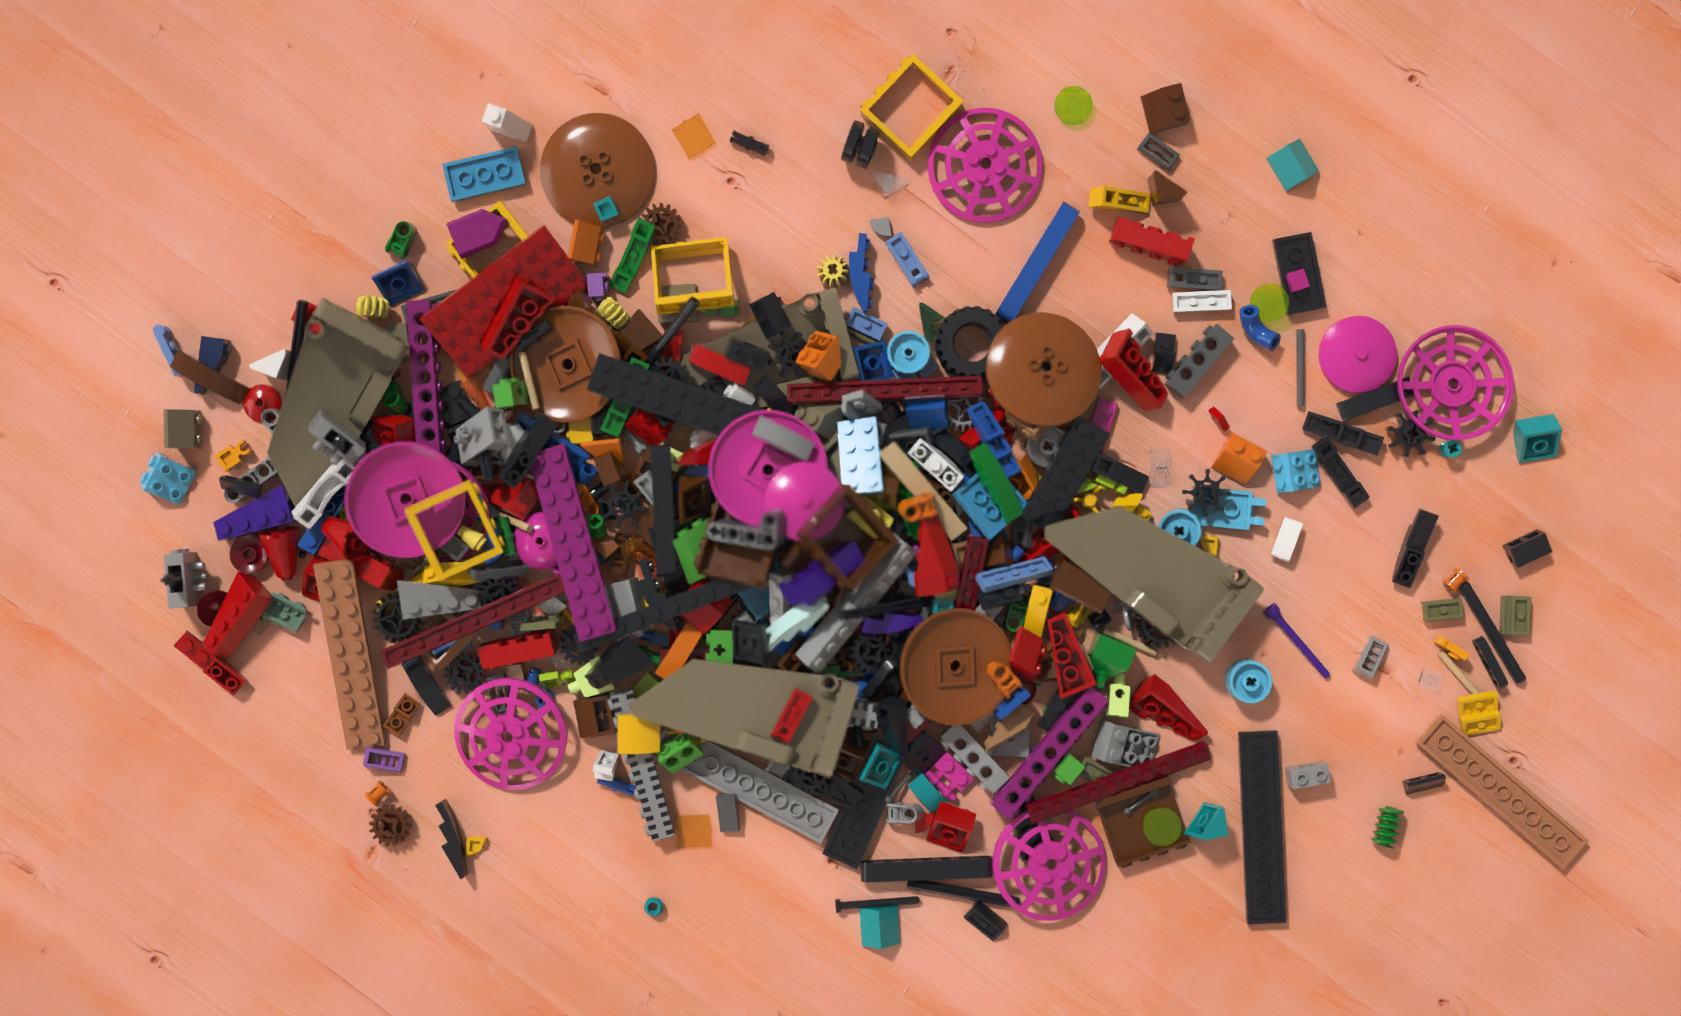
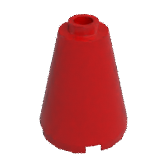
[321,517,371,562]
[259,526,299,581]

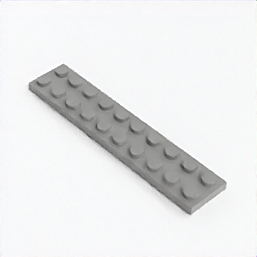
[652,727,839,844]

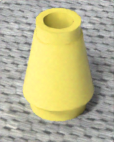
[457,525,487,551]

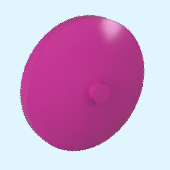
[1318,316,1397,393]
[765,462,844,541]

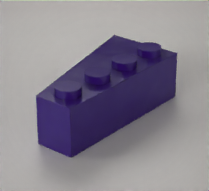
[213,485,298,541]
[778,541,865,606]

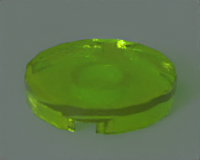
[1054,86,1093,125]
[1250,283,1290,322]
[1142,807,1182,846]

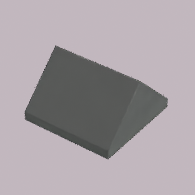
[889,426,935,459]

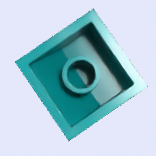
[1513,414,1562,463]

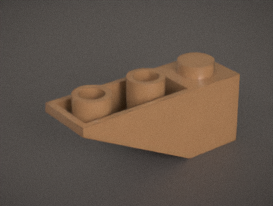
[984,703,1035,753]

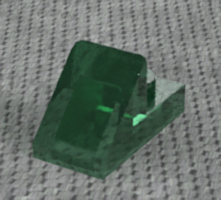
[918,302,945,342]

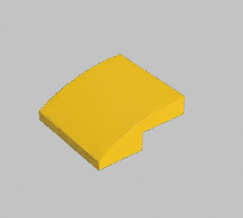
[1457,690,1501,736]
[618,713,660,754]

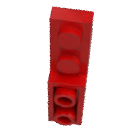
[173,630,246,696]

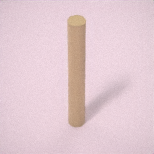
[519,352,540,410]
[496,509,533,533]
[1102,627,1158,656]
[1437,650,1480,694]

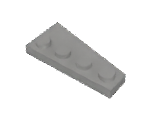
[397,581,481,620]

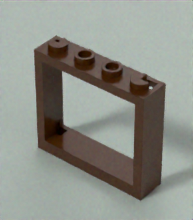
[795,484,899,592]

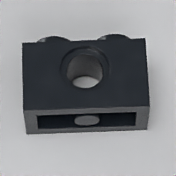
[724,337,769,371]

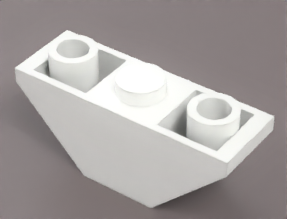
[908,438,964,491]

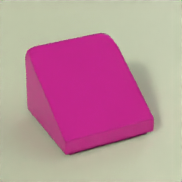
[1285,268,1310,293]

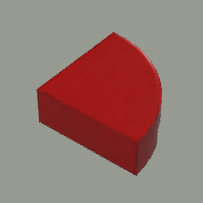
[1208,406,1230,431]
[915,813,934,833]

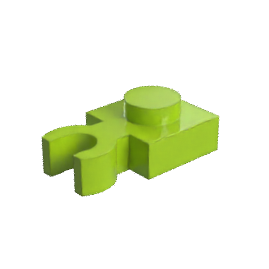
[1093,474,1128,494]
[539,670,575,689]

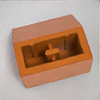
[795,331,841,381]

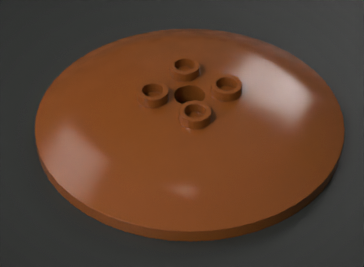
[540,113,655,228]
[510,306,621,422]
[986,312,1102,427]
[900,608,1012,725]

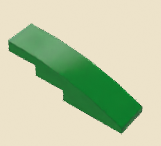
[600,357,650,438]
[969,443,1023,523]

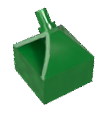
[1087,632,1137,688]

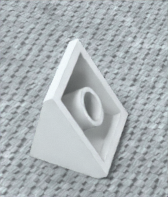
[249,349,291,380]

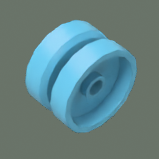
[887,331,930,375]
[1159,508,1203,546]
[1225,659,1272,703]

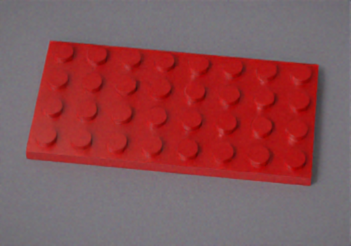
[420,225,588,379]

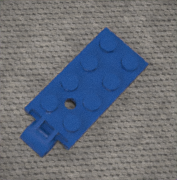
[515,412,596,487]

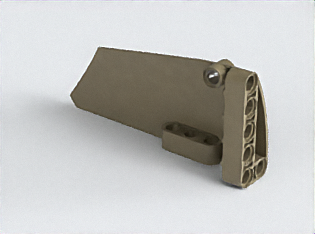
[670,288,860,432]
[267,298,410,507]
[1045,507,1264,663]
[629,659,859,778]

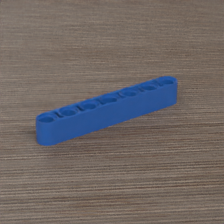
[995,201,1080,323]

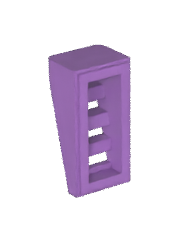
[363,746,405,772]

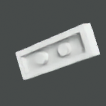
[1172,290,1232,313]

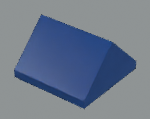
[371,260,424,306]
[852,341,893,381]
[906,398,949,429]

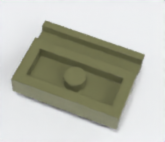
[1499,595,1531,635]
[520,614,568,631]

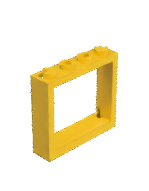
[860,54,964,161]
[446,201,529,278]
[651,237,735,315]
[405,479,505,582]

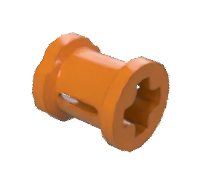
[1442,568,1469,593]
[365,780,391,806]

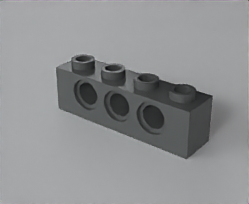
[1164,324,1235,398]

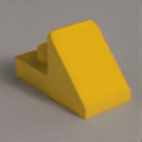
[1111,494,1152,521]

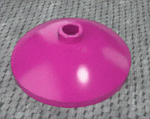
[514,512,558,570]

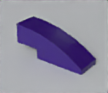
[860,611,923,634]

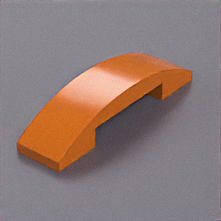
[655,621,702,679]

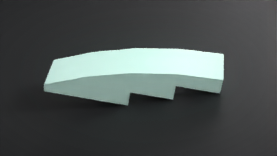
[766,594,829,652]

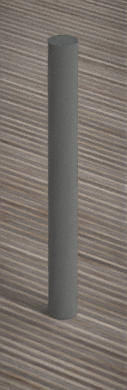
[1296,329,1305,406]

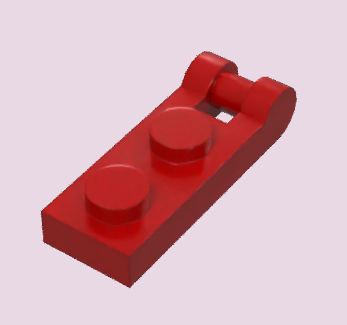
[770,687,813,745]

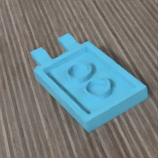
[1192,487,1266,530]

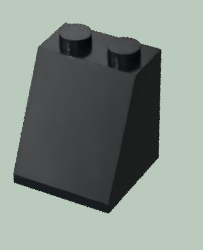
[584,636,655,689]

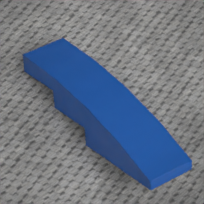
[967,400,1022,479]

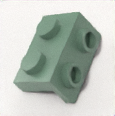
[262,592,308,634]

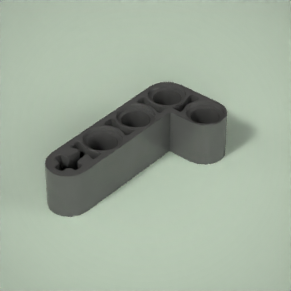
[707,509,786,549]

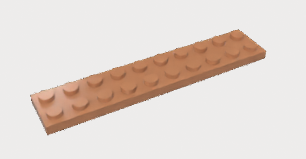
[313,559,386,750]
[1416,714,1589,870]

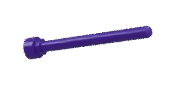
[1263,603,1330,678]

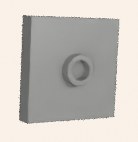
[990,717,1030,757]

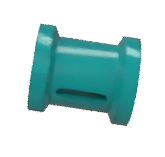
[1439,440,1462,458]

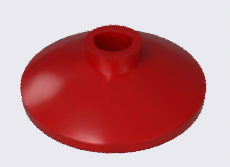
[243,384,282,423]

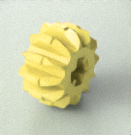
[817,254,849,287]
[356,296,390,320]
[598,297,630,330]

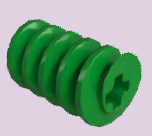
[1371,806,1404,849]

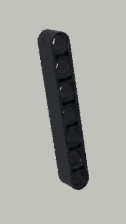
[650,444,676,577]
[860,856,993,882]

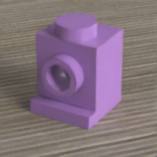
[587,272,609,302]

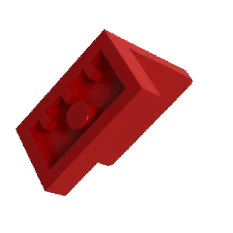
[623,409,675,445]

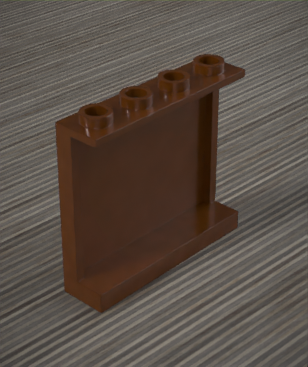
[694,499,779,589]
[776,514,880,605]
[1095,775,1191,868]

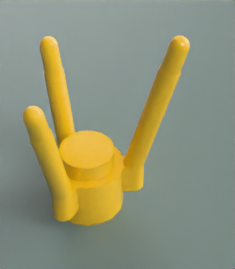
[1074,485,1102,513]
[1066,604,1091,628]

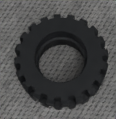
[935,306,1005,379]

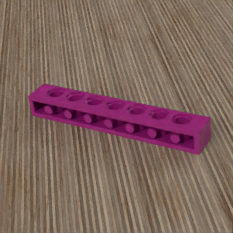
[406,299,447,454]
[989,686,1108,819]

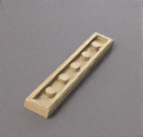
[879,442,967,540]

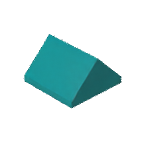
[1266,139,1319,191]
[859,742,901,789]
[1184,802,1229,841]
[859,905,900,949]

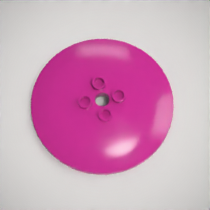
[709,410,827,526]
[345,441,466,558]

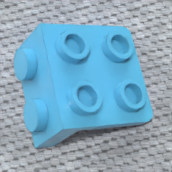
[1271,449,1320,493]
[140,451,196,504]

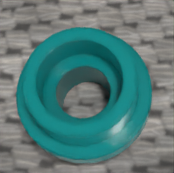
[644,897,664,917]

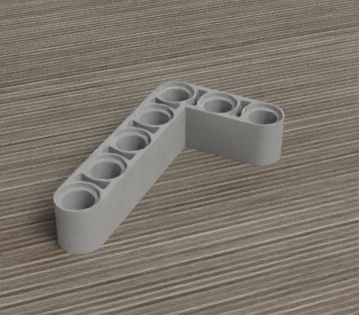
[224,408,280,503]

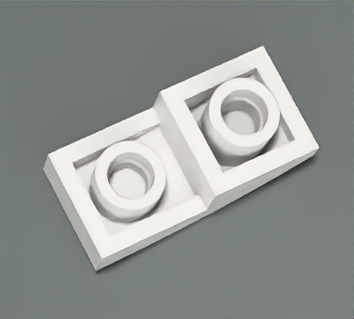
[1270,517,1303,562]

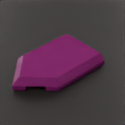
[447,209,507,259]

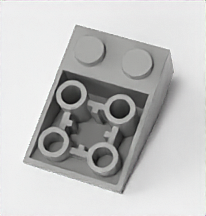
[1092,719,1160,767]

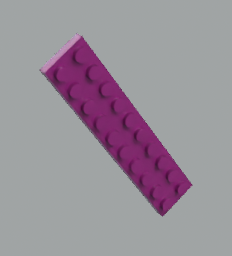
[531,444,618,642]

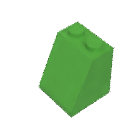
[673,518,711,584]

